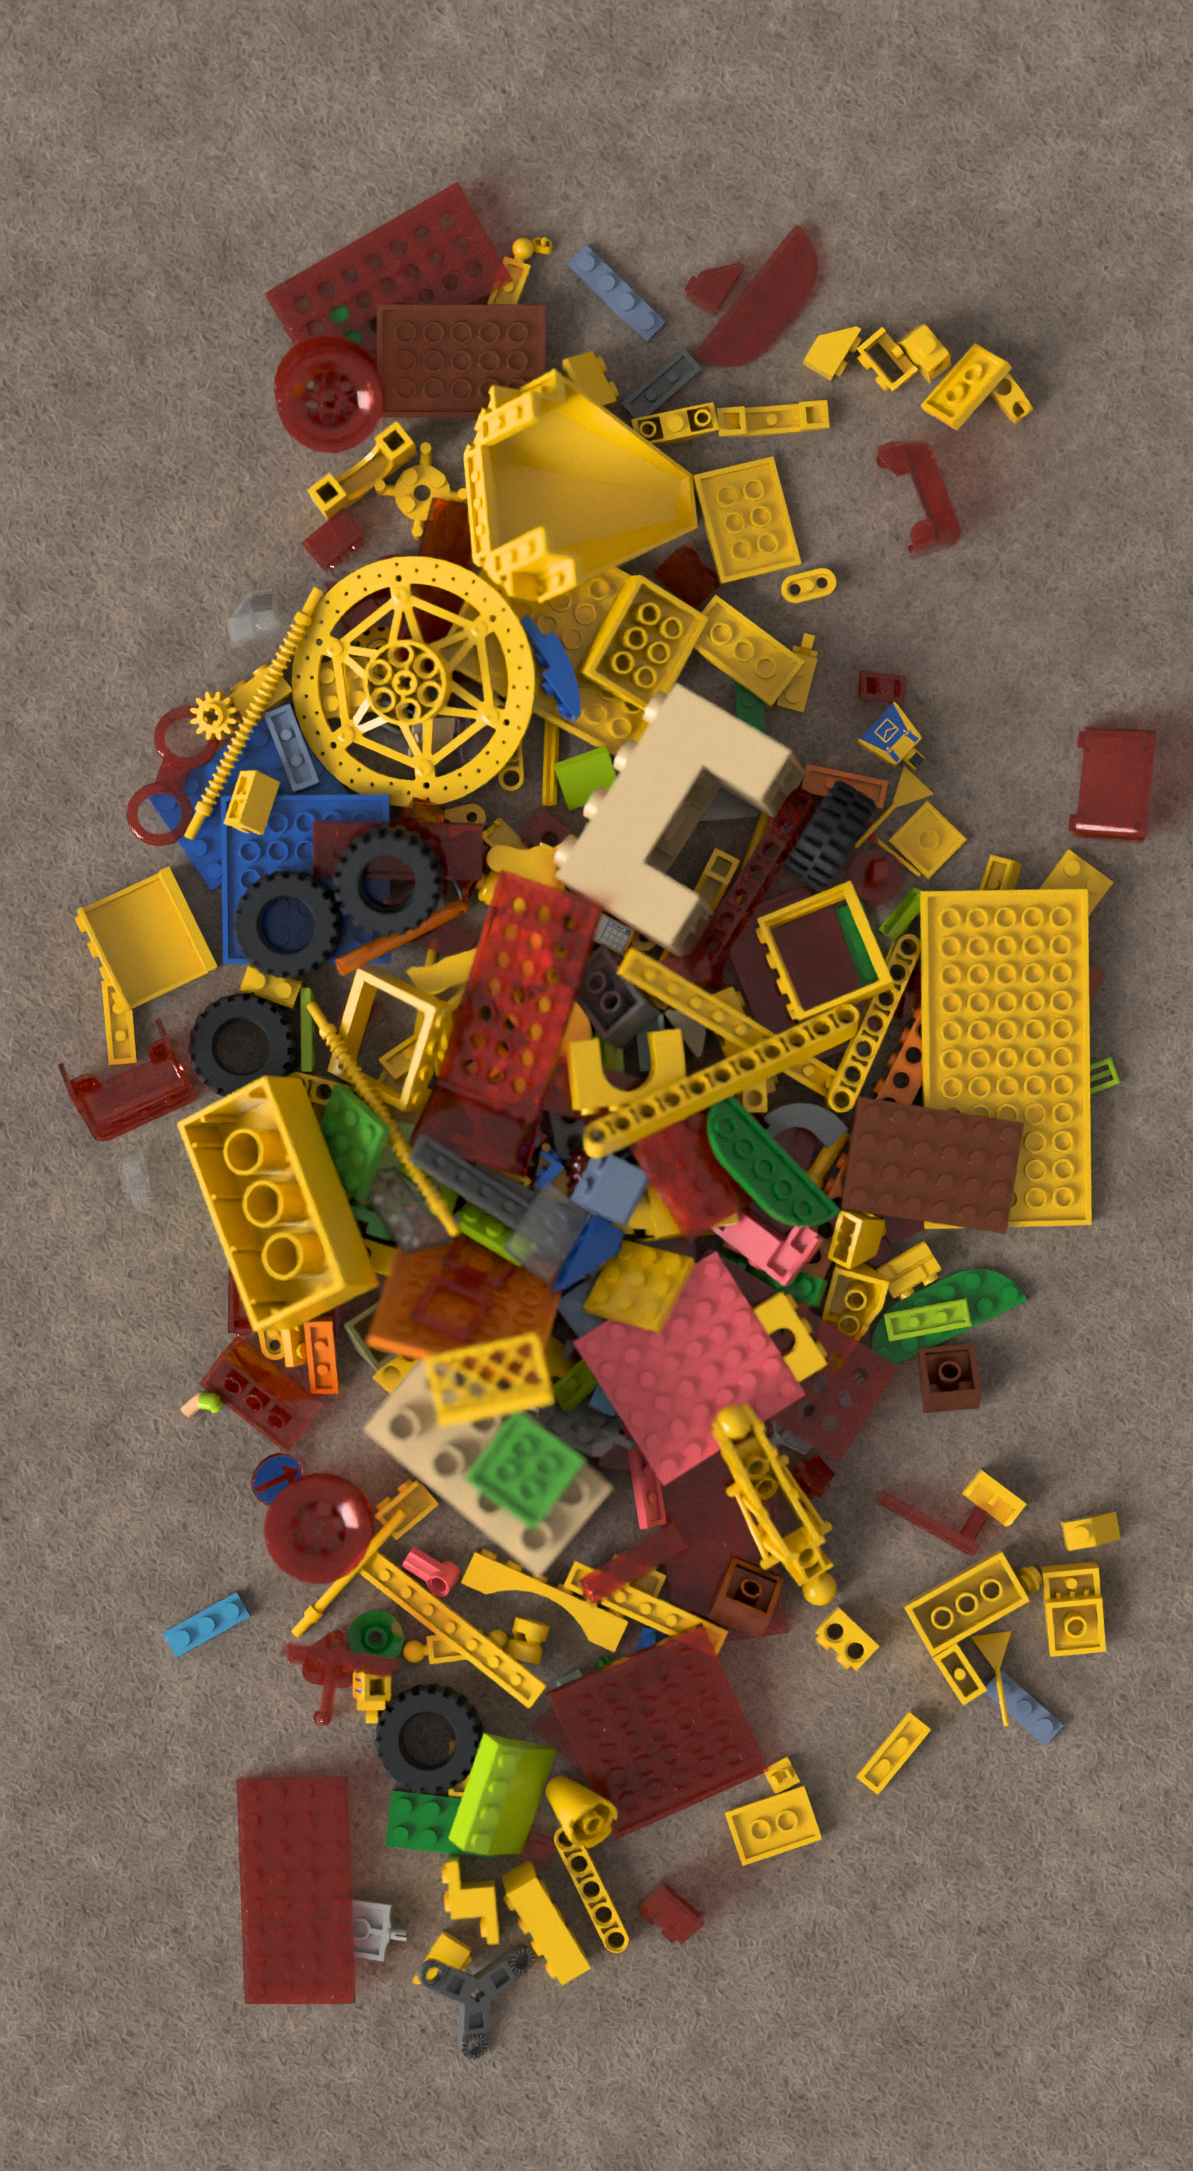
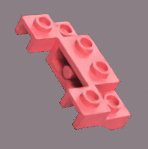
[711,1175,824,1286]

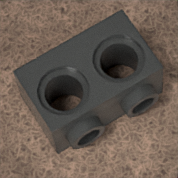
[548,1101,595,1160]

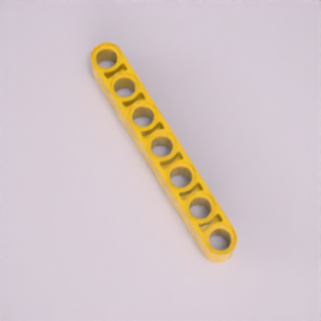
[825,934,921,1114]

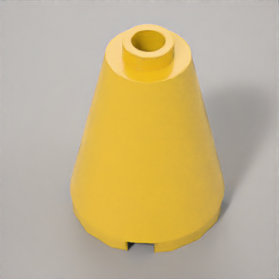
[545,1775,617,1848]

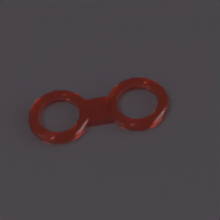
[126,705,220,847]

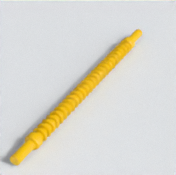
[184,587,323,841]
[306,1001,461,1237]

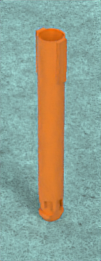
[336,896,469,975]

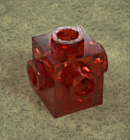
[792,1454,836,1503]

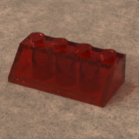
[199,1335,324,1453]

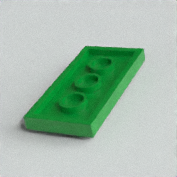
[385,1789,497,1859]

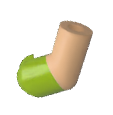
[180,1392,224,1419]

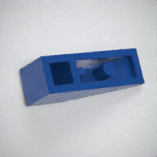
[550,1215,625,1293]

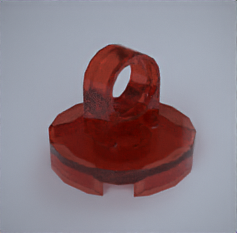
[847,848,904,905]

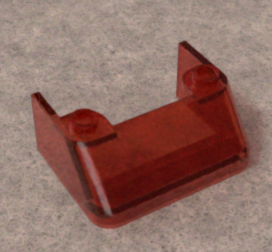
[58,1018,196,1142]

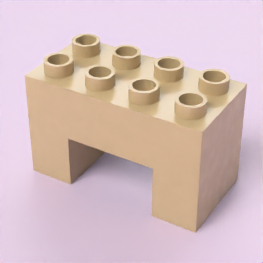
[554,683,807,963]
[362,1359,612,1577]

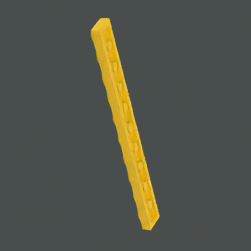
[617,948,854,1108]

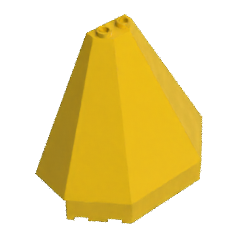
[464,369,698,603]

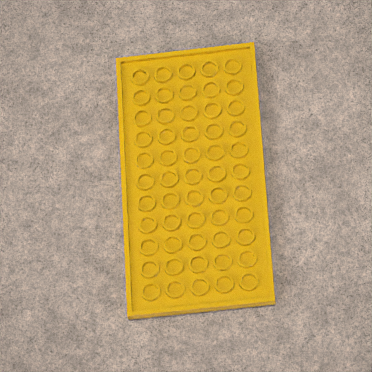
[920,889,1092,1229]

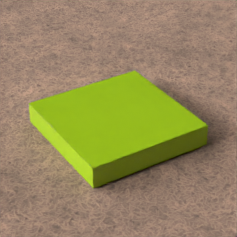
[553,745,617,811]

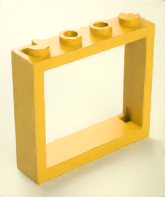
[755,880,895,1024]
[327,966,452,1112]

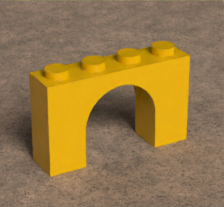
[308,421,418,522]
[565,1029,686,1115]

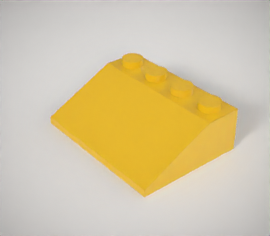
[576,575,709,711]

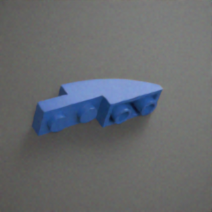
[520,615,580,723]

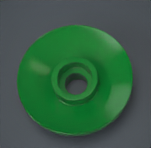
[348,1610,404,1666]

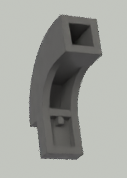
[758,1099,849,1148]

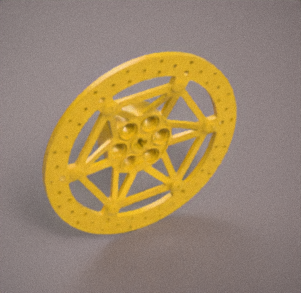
[292,556,536,807]

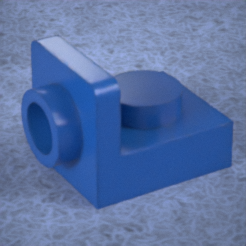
[533,1148,564,1193]

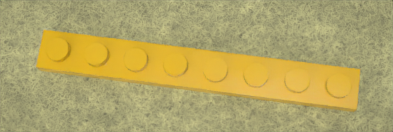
[358,1550,548,1708]

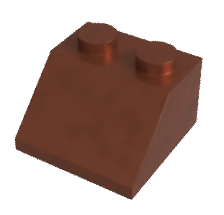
[918,1343,982,1413]
[708,1557,784,1639]

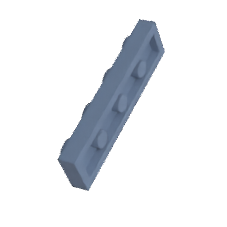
[567,245,666,343]

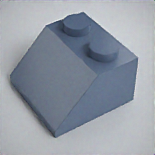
[570,1154,652,1226]

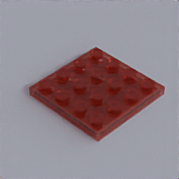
[628,1105,755,1243]

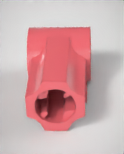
[402,1547,461,1597]

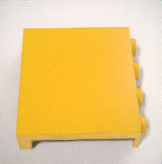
[75,866,218,1013]

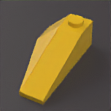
[815,1263,890,1376]

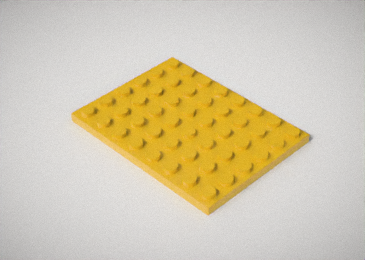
[440,567,693,758]

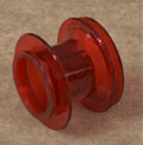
[274,334,384,453]
[264,1473,374,1584]

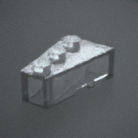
[366,1166,461,1254]

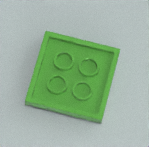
[320,1084,391,1201]
[464,1410,585,1530]

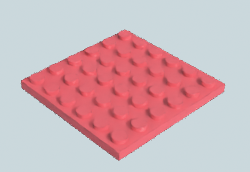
[573,1251,806,1486]

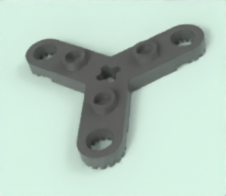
[417,1944,536,2060]

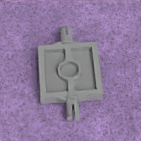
[313,1896,409,1962]

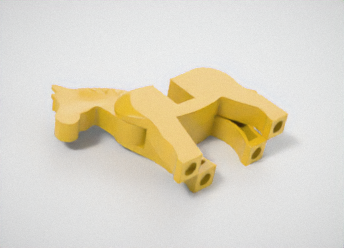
[406,842,594,1114]

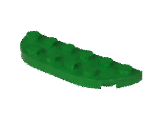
[708,1095,841,1227]
[871,1269,1028,1373]

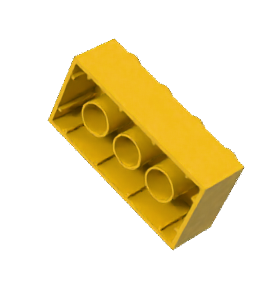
[177,1076,379,1331]

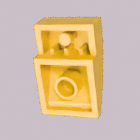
[1040,1561,1106,1657]

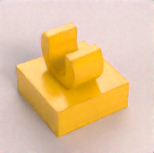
[357,1699,386,1724]
[762,1756,800,1794]

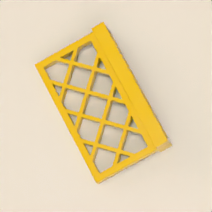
[424,1332,554,1427]

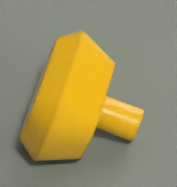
[531,237,553,255]

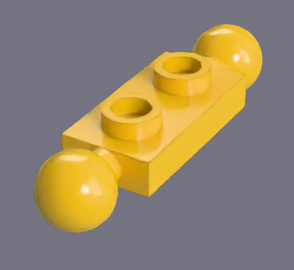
[487,238,534,304]
[403,1628,509,1664]

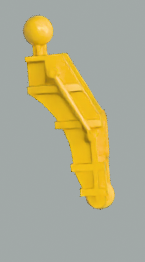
[711,1403,837,1606]

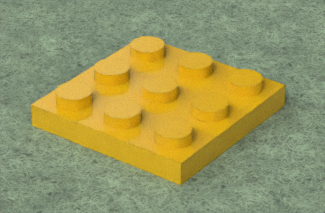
[583,1239,695,1333]

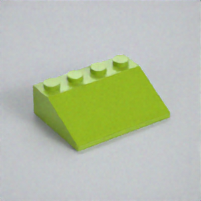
[448,1733,557,1855]

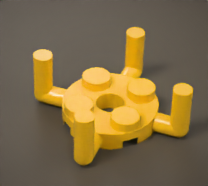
[374,442,468,541]

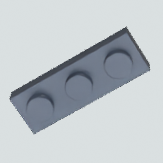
[264,704,320,793]
[985,1669,1064,1746]

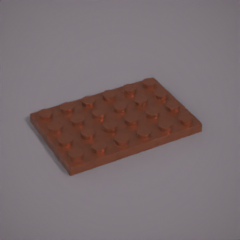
[377,304,545,418]
[840,1097,1024,1234]

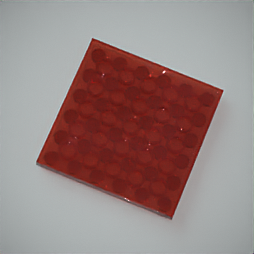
[548,1622,769,1840]

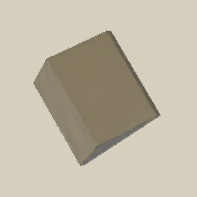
[663,1009,706,1059]

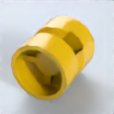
[506,1616,550,1664]

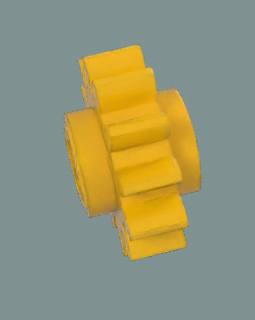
[190,691,240,740]

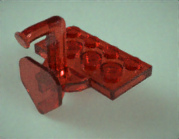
[280,1629,401,1726]

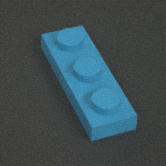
[164,1591,251,1657]

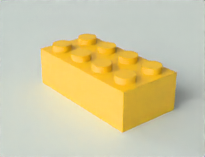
[902,1549,1030,1656]

